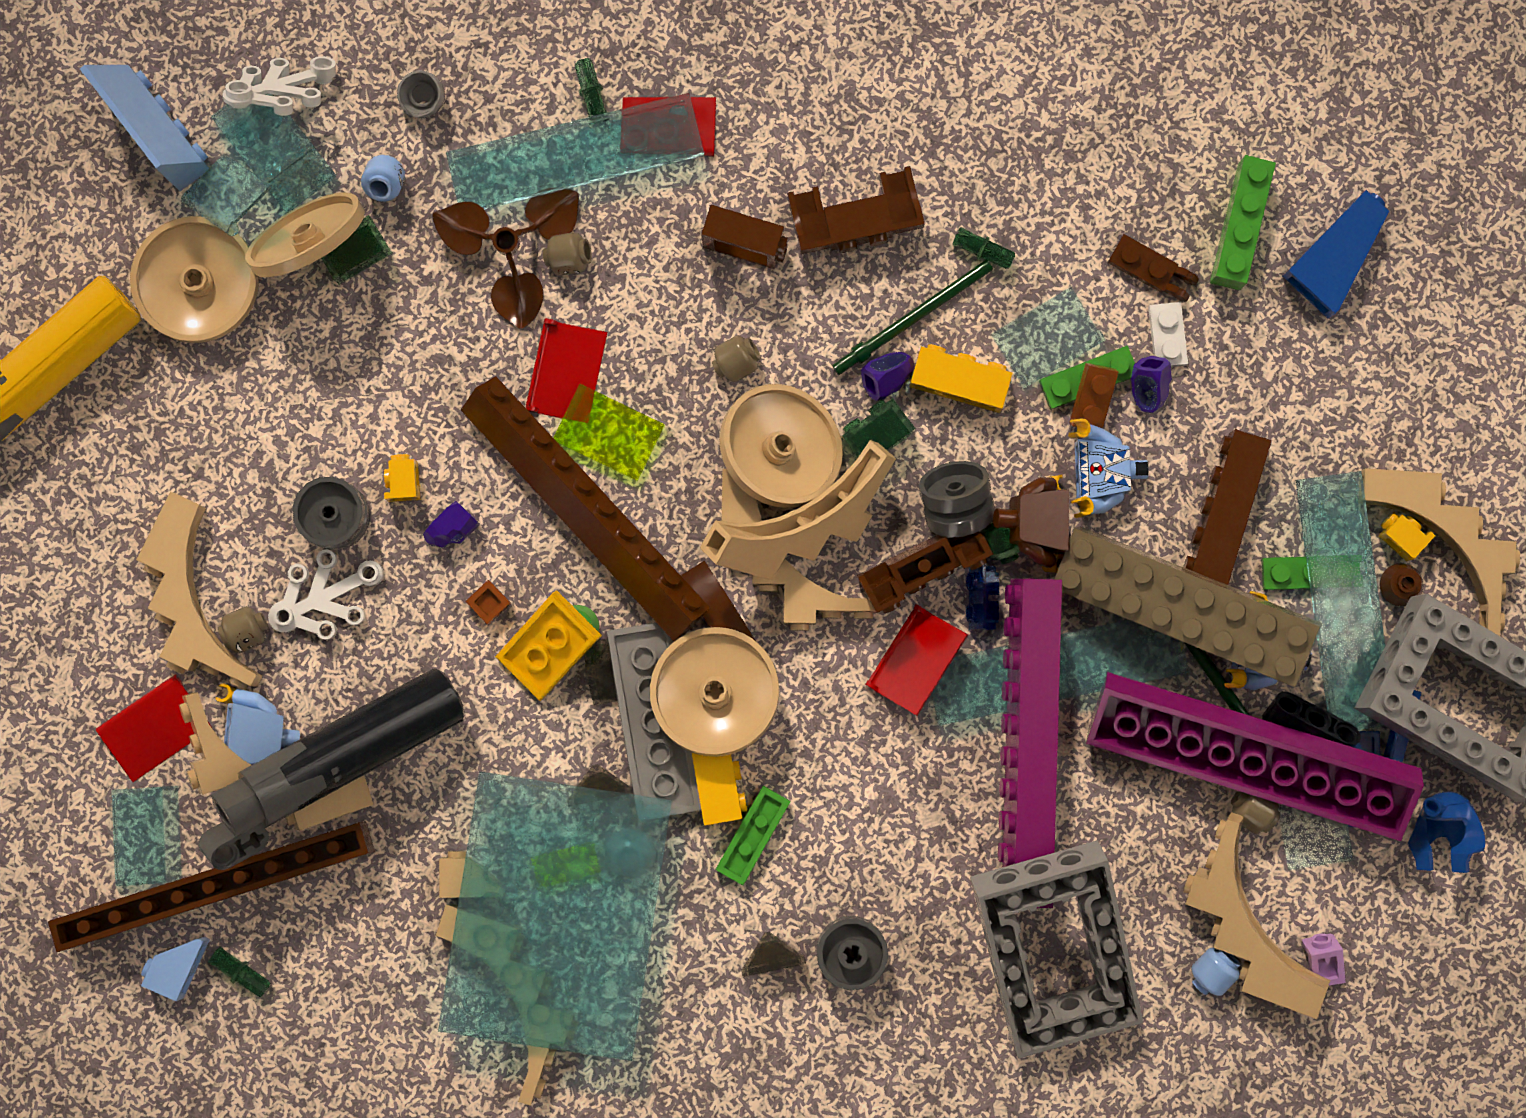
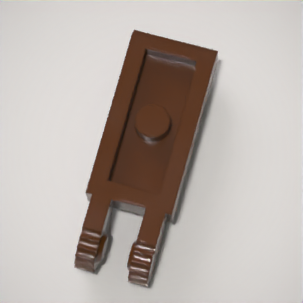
[1107,234,1199,302]

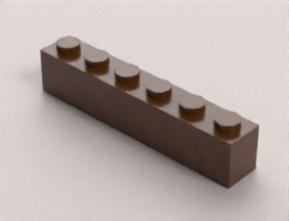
[1183,429,1272,585]

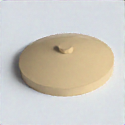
[245,192,365,277]
[130,216,259,343]
[719,384,843,508]
[650,627,780,756]

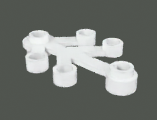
[223,56,336,116]
[268,549,384,640]

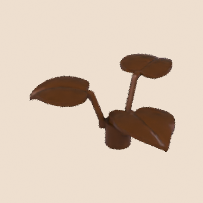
[432,188,579,329]

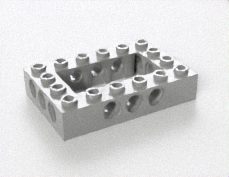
[1354,594,1526,802]
[970,840,1144,1059]

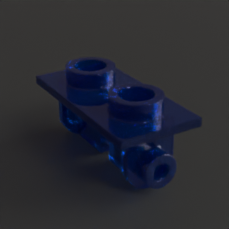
[966,564,999,630]

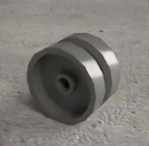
[919,461,995,537]
[292,476,370,550]
[816,916,888,990]

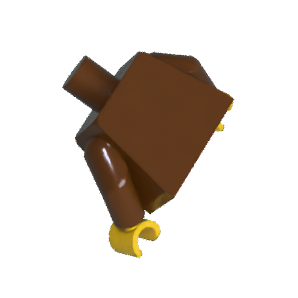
[993,474,1069,573]

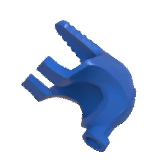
[1408,792,1485,873]

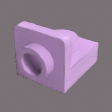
[1302,934,1346,986]

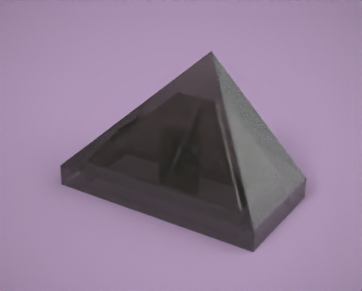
[584,639,617,705]
[567,764,633,807]
[741,932,806,977]

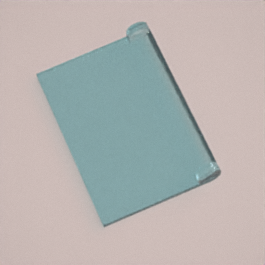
[181,154,273,236]
[991,287,1105,388]
[111,786,182,886]
[1278,803,1354,870]

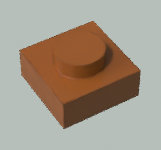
[465,580,511,625]

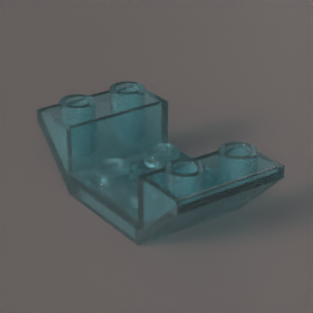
[211,81,337,213]

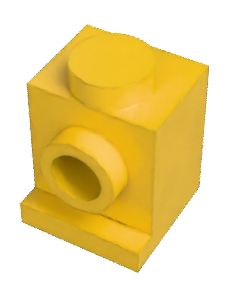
[384,454,421,502]
[1378,512,1436,562]

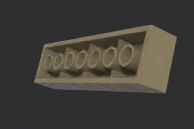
[1055,526,1323,687]

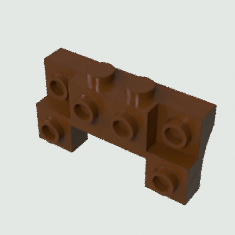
[787,166,925,255]
[857,532,993,614]

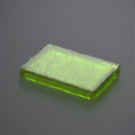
[553,384,665,482]

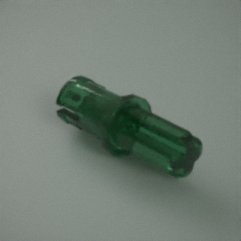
[575,58,608,122]
[952,227,1016,269]
[208,946,271,997]

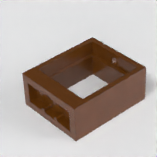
[701,204,788,269]

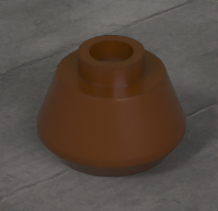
[1379,563,1423,607]

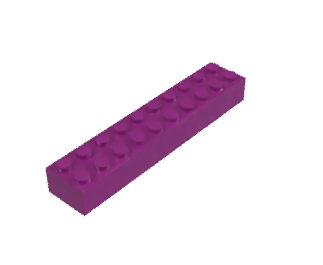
[998,578,1062,908]
[1086,672,1424,841]

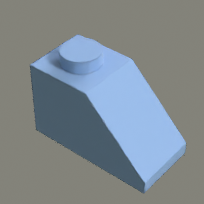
[141,937,210,1001]

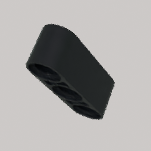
[1262,691,1360,748]

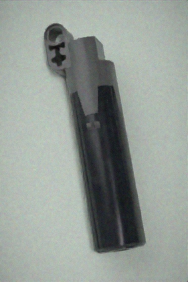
[198,668,465,870]

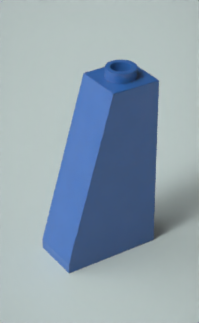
[1282,190,1389,319]

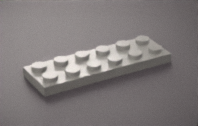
[606,623,701,821]

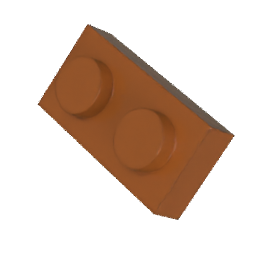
[1069,363,1119,428]

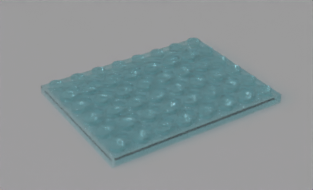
[438,771,672,1061]

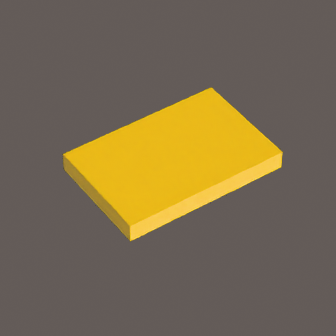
[495,590,602,701]

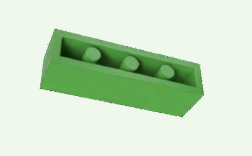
[1210,155,1276,291]

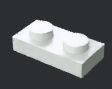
[1148,302,1188,367]

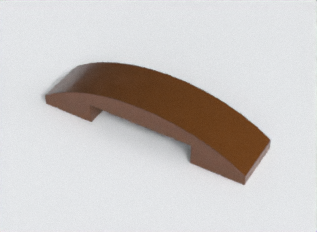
[681,560,756,641]

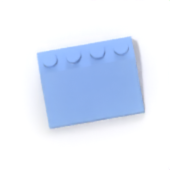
[80,65,210,191]

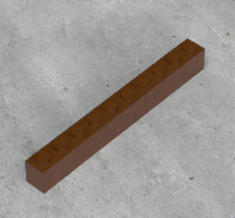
[461,376,710,642]
[48,821,375,952]

